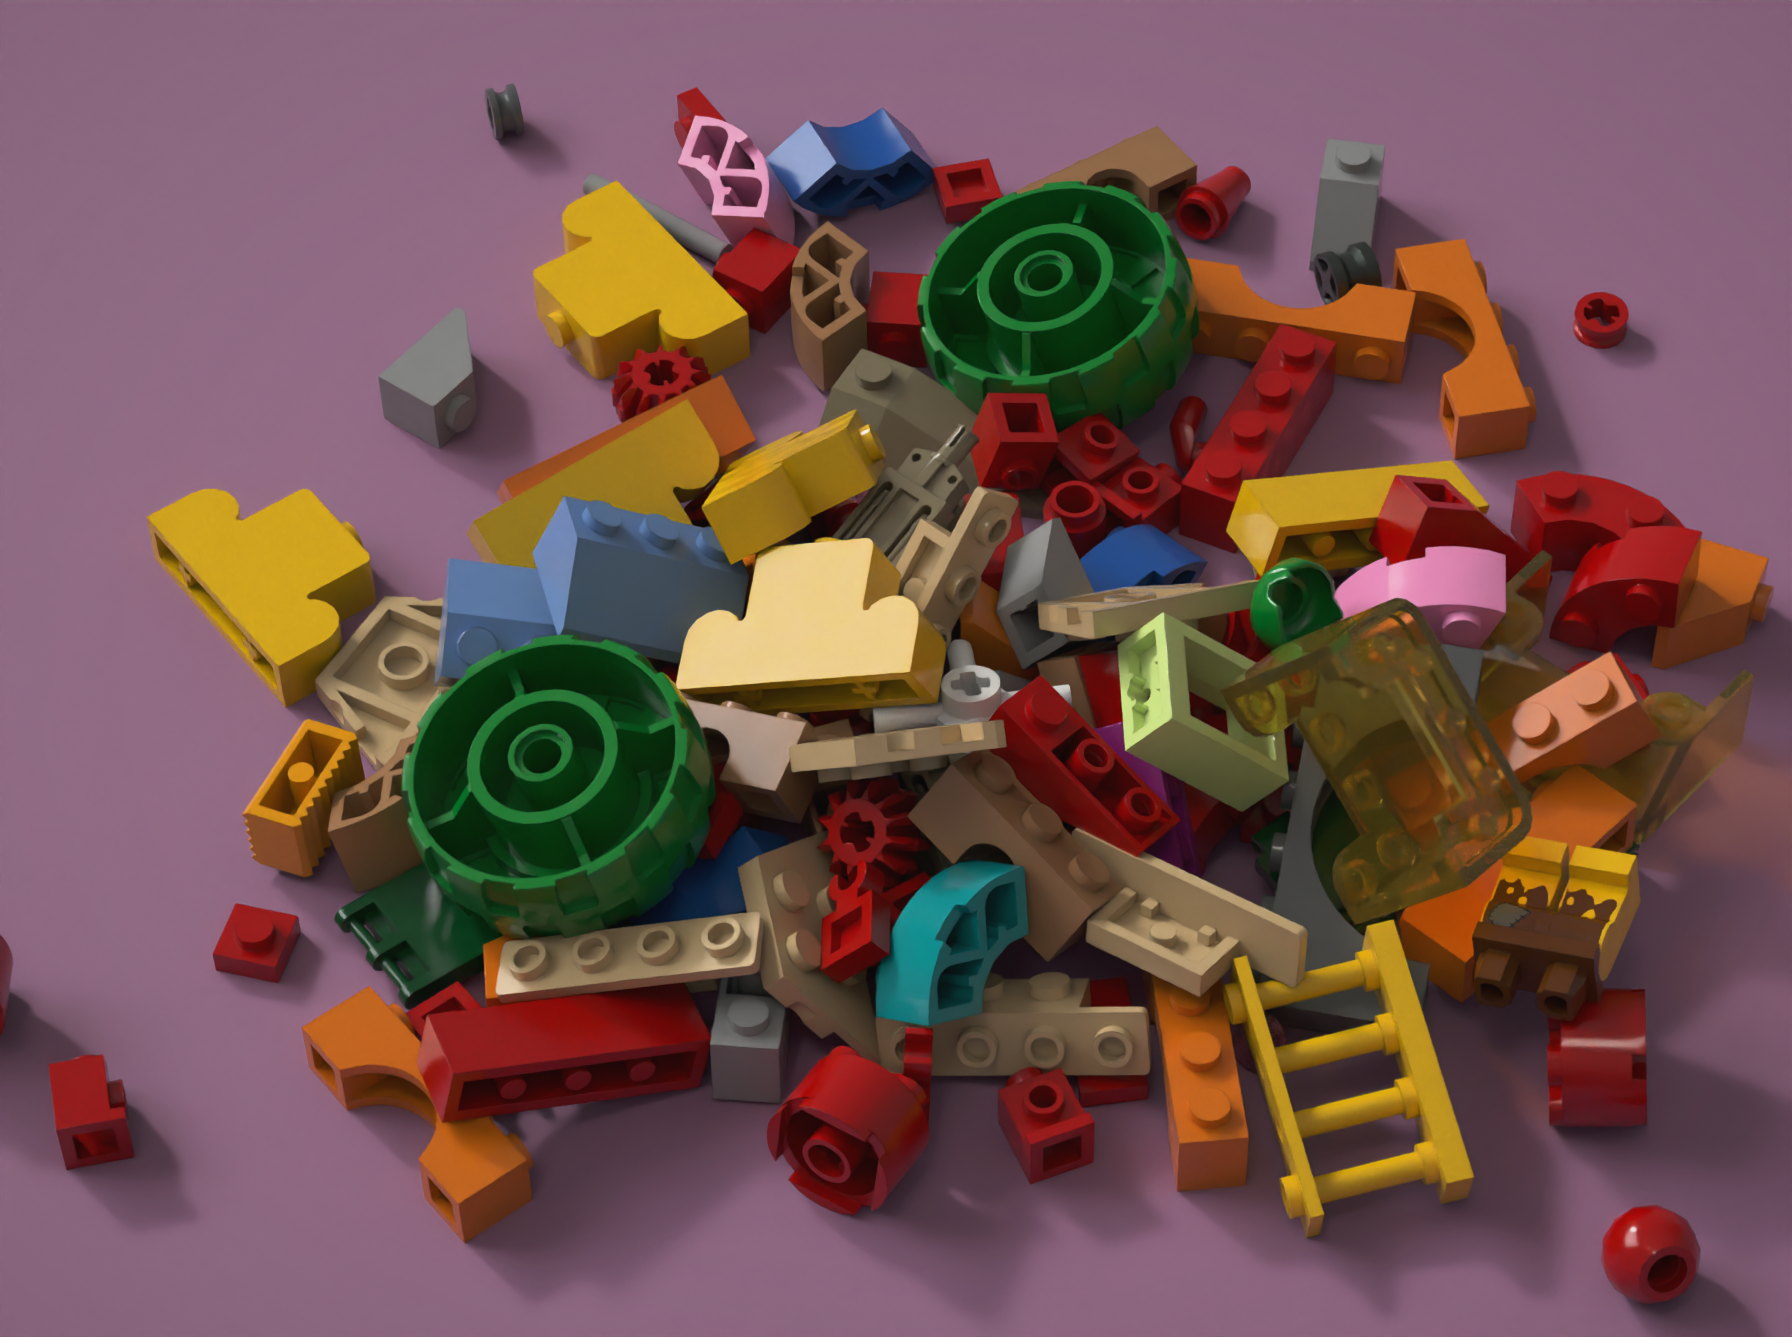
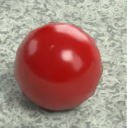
[1601,1205,1701,1305]

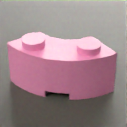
[678,116,795,248]
[1332,546,1506,649]

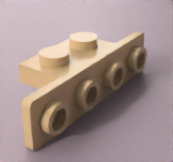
[859,487,1018,723]
[1072,828,1308,997]
[495,912,764,1003]
[875,972,1152,1076]

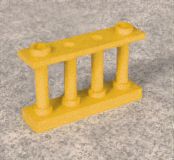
[1222,919,1474,1238]

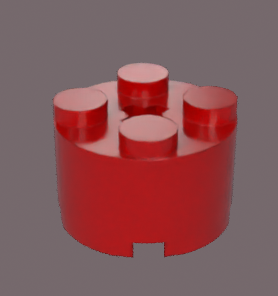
[1547,988,1647,1127]
[767,1046,929,1215]

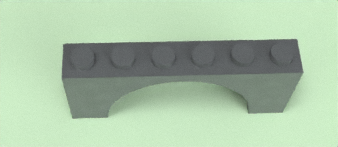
[1251,626,1484,1034]

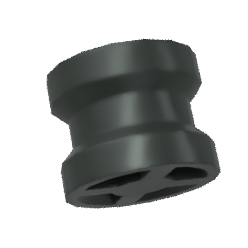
[1314,241,1382,305]

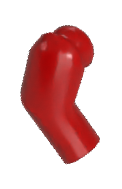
[1169,396,1208,474]

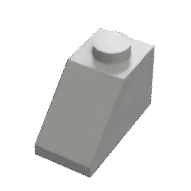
[1309,139,1385,270]
[378,307,478,449]

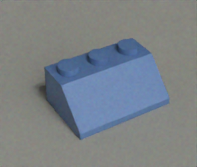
[532,496,749,664]
[434,558,557,688]

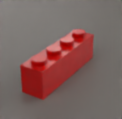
[1179,324,1337,554]
[417,982,711,1123]

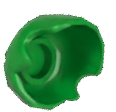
[1249,557,1344,662]

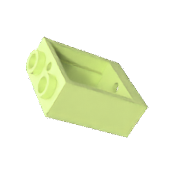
[1117,612,1289,812]

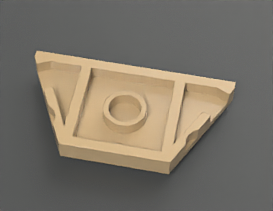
[1037,580,1259,642]
[315,596,450,772]
[788,720,1007,783]
[738,831,882,1064]

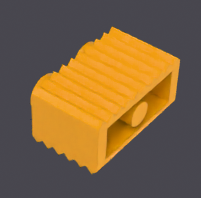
[242,719,365,878]

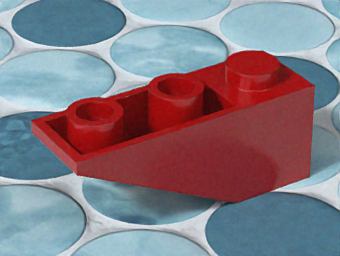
[1368,475,1553,587]
[988,675,1181,857]

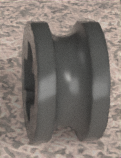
[485,84,524,140]

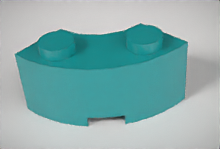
[875,859,1029,1026]

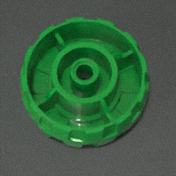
[917,181,1199,433]
[401,635,716,940]

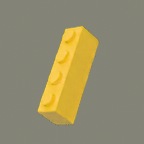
[1226,460,1490,577]

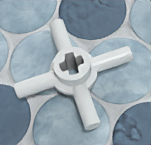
[872,639,1072,754]

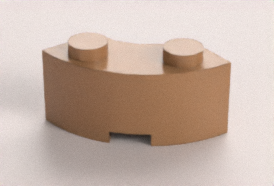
[790,221,870,392]
[328,735,423,893]

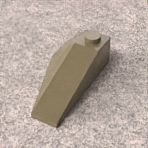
[818,348,1049,520]

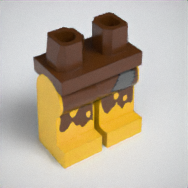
[1472,833,1641,1021]

